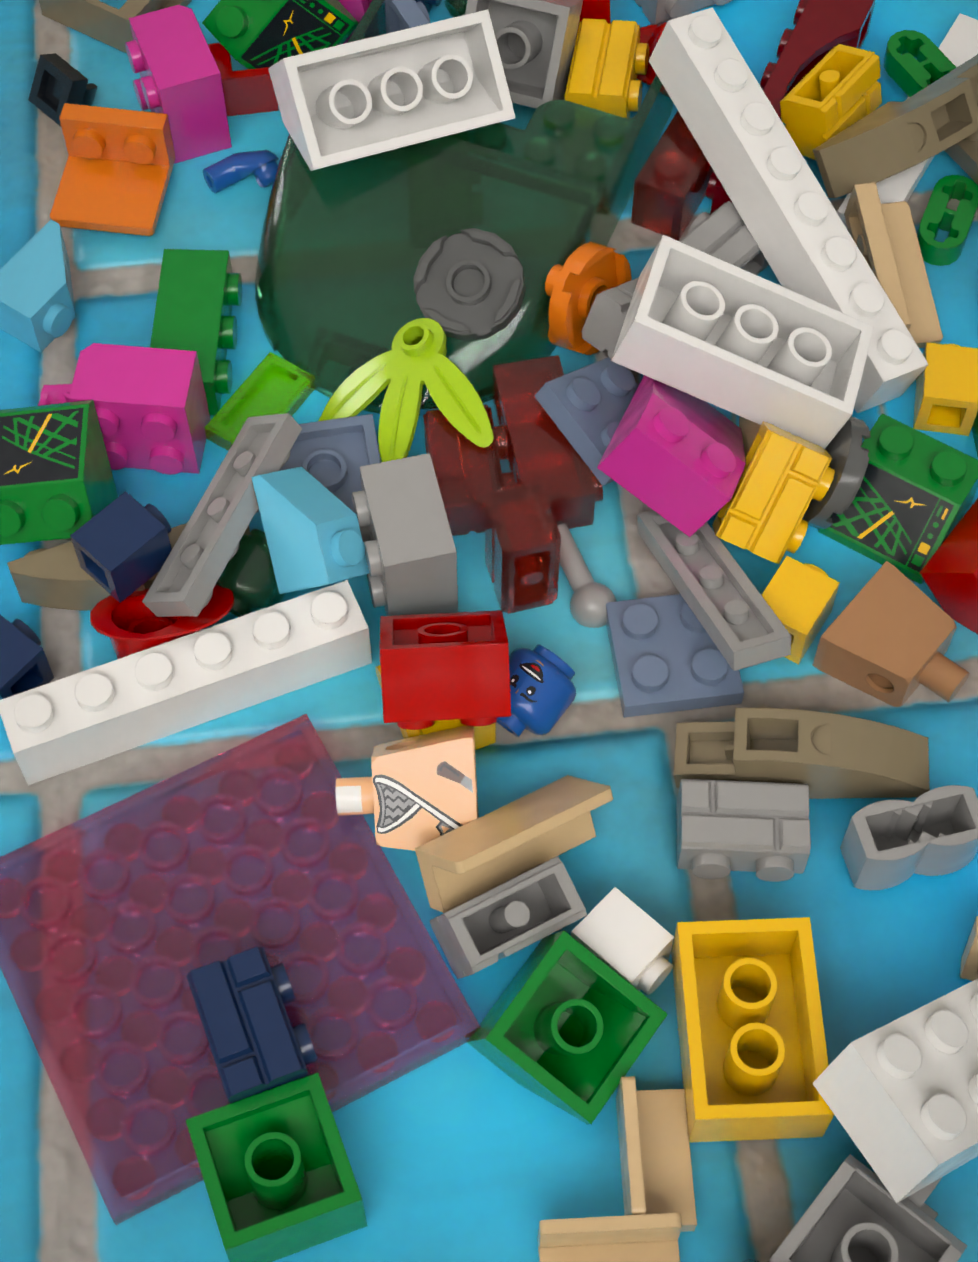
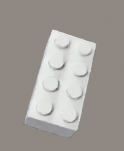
[611,235,874,449]
[812,979,978,1203]

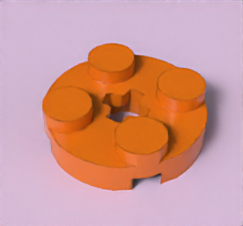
[545,241,632,355]

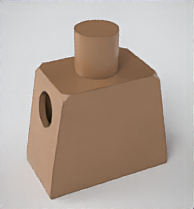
[812,561,970,707]

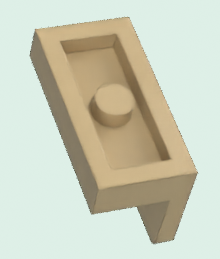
[616,1076,697,1232]
[537,1213,682,1262]

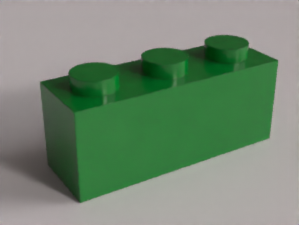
[150,249,242,416]

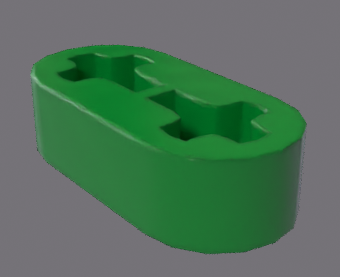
[884,30,957,97]
[917,175,978,266]

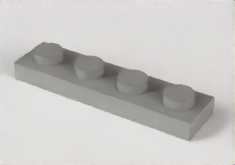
[142,413,302,617]
[637,510,791,671]

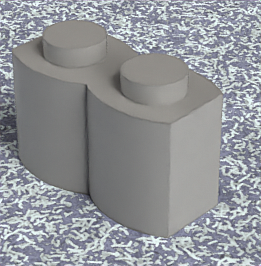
[840,785,978,890]

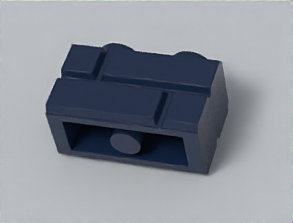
[186,946,318,1104]

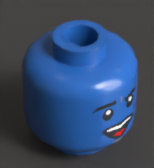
[497,644,576,737]

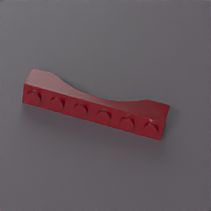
[706,0,875,215]

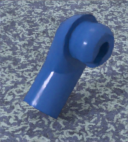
[203,150,283,193]

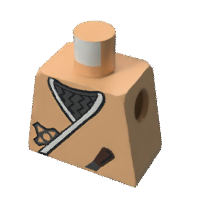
[336,726,479,851]

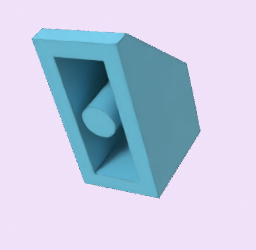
[0,219,76,352]
[251,467,369,594]

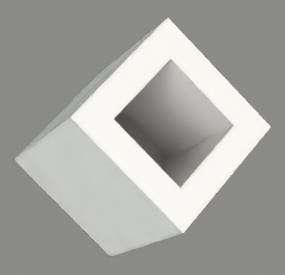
[571,887,674,995]

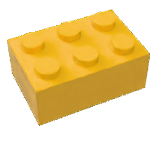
[671,917,834,1143]

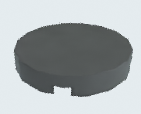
[413,228,526,341]
[802,416,871,529]

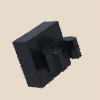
[28,53,98,127]

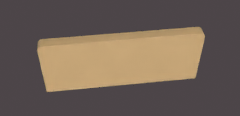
[844,182,943,348]
[415,775,613,913]

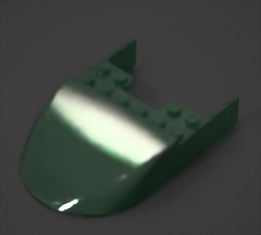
[255,0,673,416]

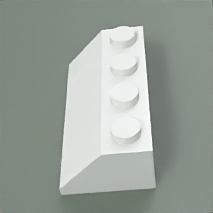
[268,9,516,171]

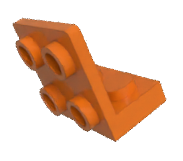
[50,103,176,236]

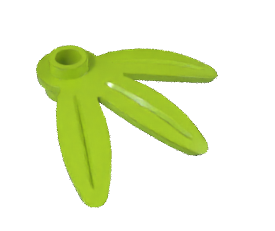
[319,318,494,462]

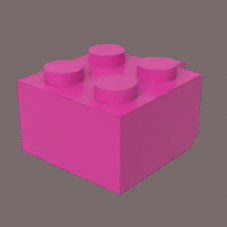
[125,5,232,164]
[38,343,210,475]

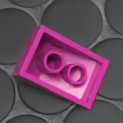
[597,375,746,537]

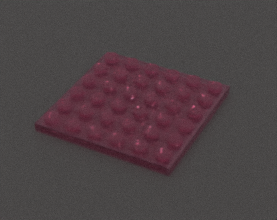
[0,714,480,1225]

